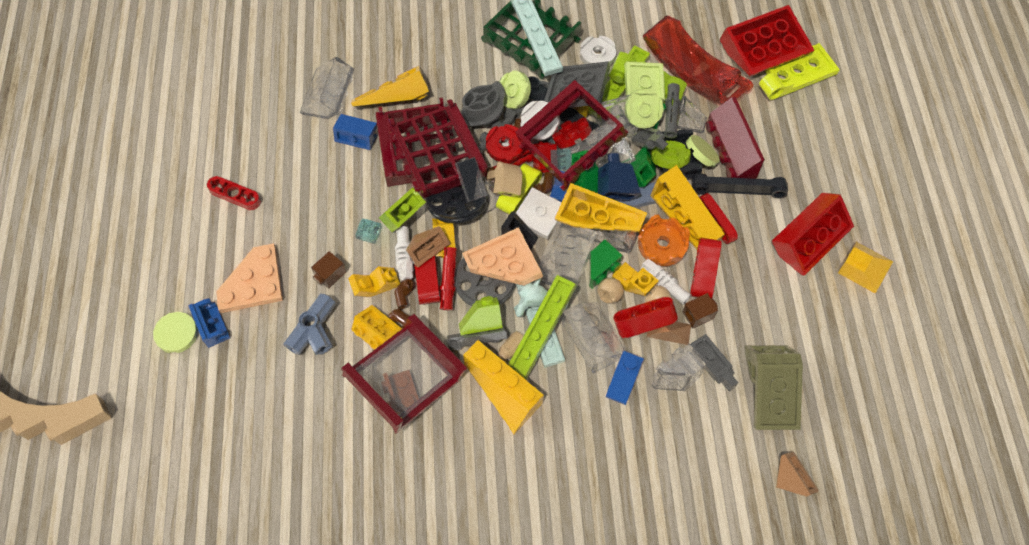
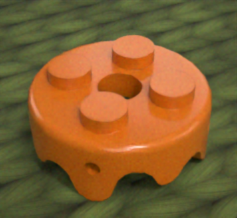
[638,214,690,267]

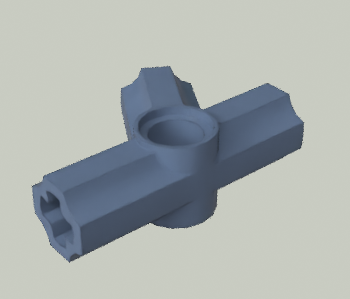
[283,293,336,355]

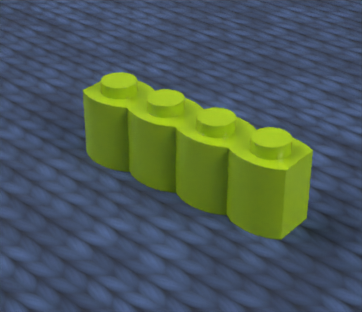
[608,52,687,106]

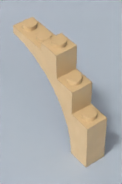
[0,389,112,445]

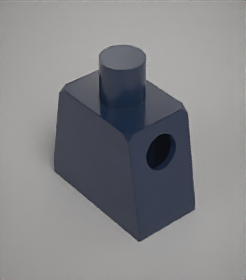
[598,153,641,201]

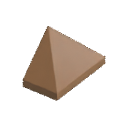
[406,226,450,267]
[646,322,691,345]
[776,451,819,497]

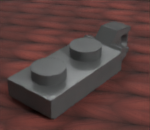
[630,128,668,150]
[447,324,507,350]
[688,334,738,392]

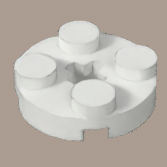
[580,36,616,65]
[521,101,561,140]

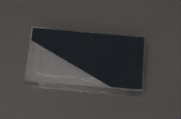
[455,157,488,202]

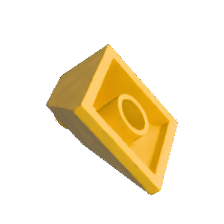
[838,241,893,293]

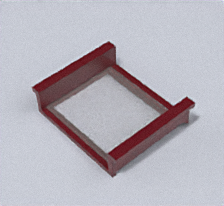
[341,314,467,434]

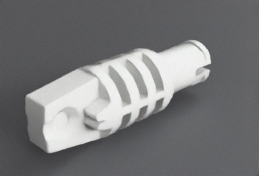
[395,226,414,282]
[641,259,691,305]

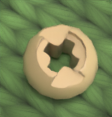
[597,278,624,304]
[645,285,671,302]

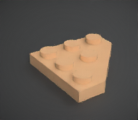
[462,227,543,286]
[216,243,283,313]

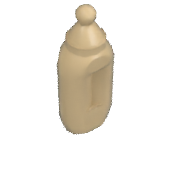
[498,331,524,361]

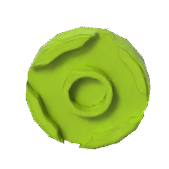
[651,141,691,169]

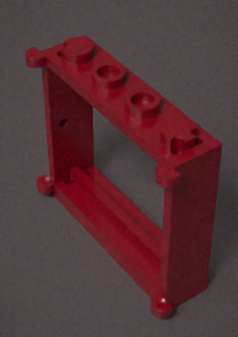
[515,80,629,191]

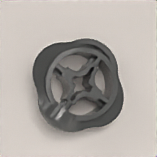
[461,81,505,129]

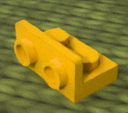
[351,305,402,350]

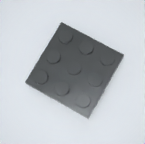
[544,61,610,108]

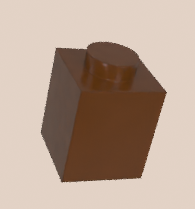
[311,251,347,289]
[682,293,718,329]

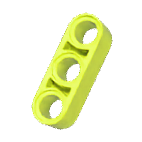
[496,163,542,214]

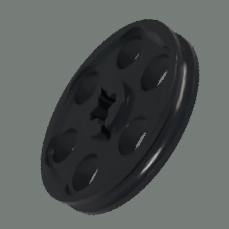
[427,180,487,223]

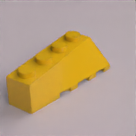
[463,340,544,434]

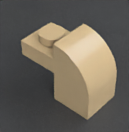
[487,161,522,197]

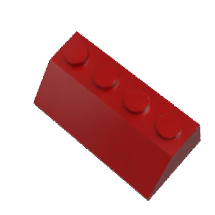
[772,193,854,276]

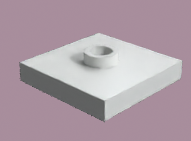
[516,188,562,239]

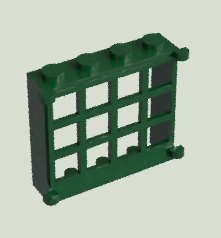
[481,0,582,79]

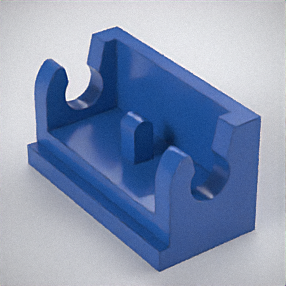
[333,114,377,150]
[188,298,230,348]

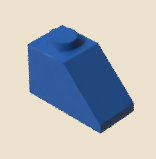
[605,351,644,405]

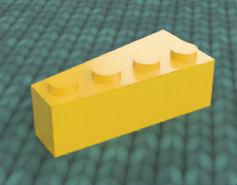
[650,165,724,250]

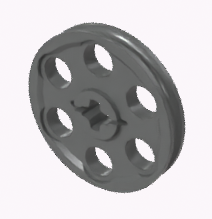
[454,258,516,306]

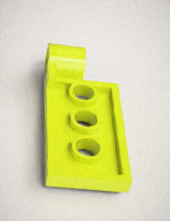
[759,43,840,100]

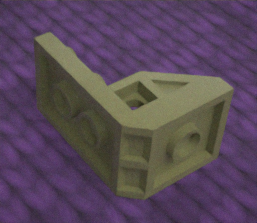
[745,345,803,430]

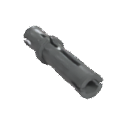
[664,83,681,138]

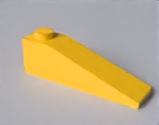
[351,66,429,106]
[555,183,647,232]

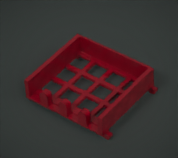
[375,97,459,187]
[388,99,488,198]

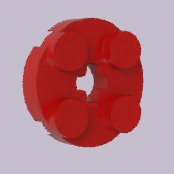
[552,118,592,149]
[486,124,524,164]

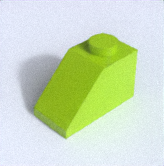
[379,187,426,232]
[459,296,503,335]

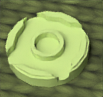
[500,70,531,109]
[624,89,664,129]
[686,135,720,167]
[153,312,198,353]

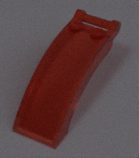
[643,15,753,105]

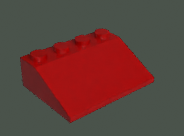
[719,5,815,76]

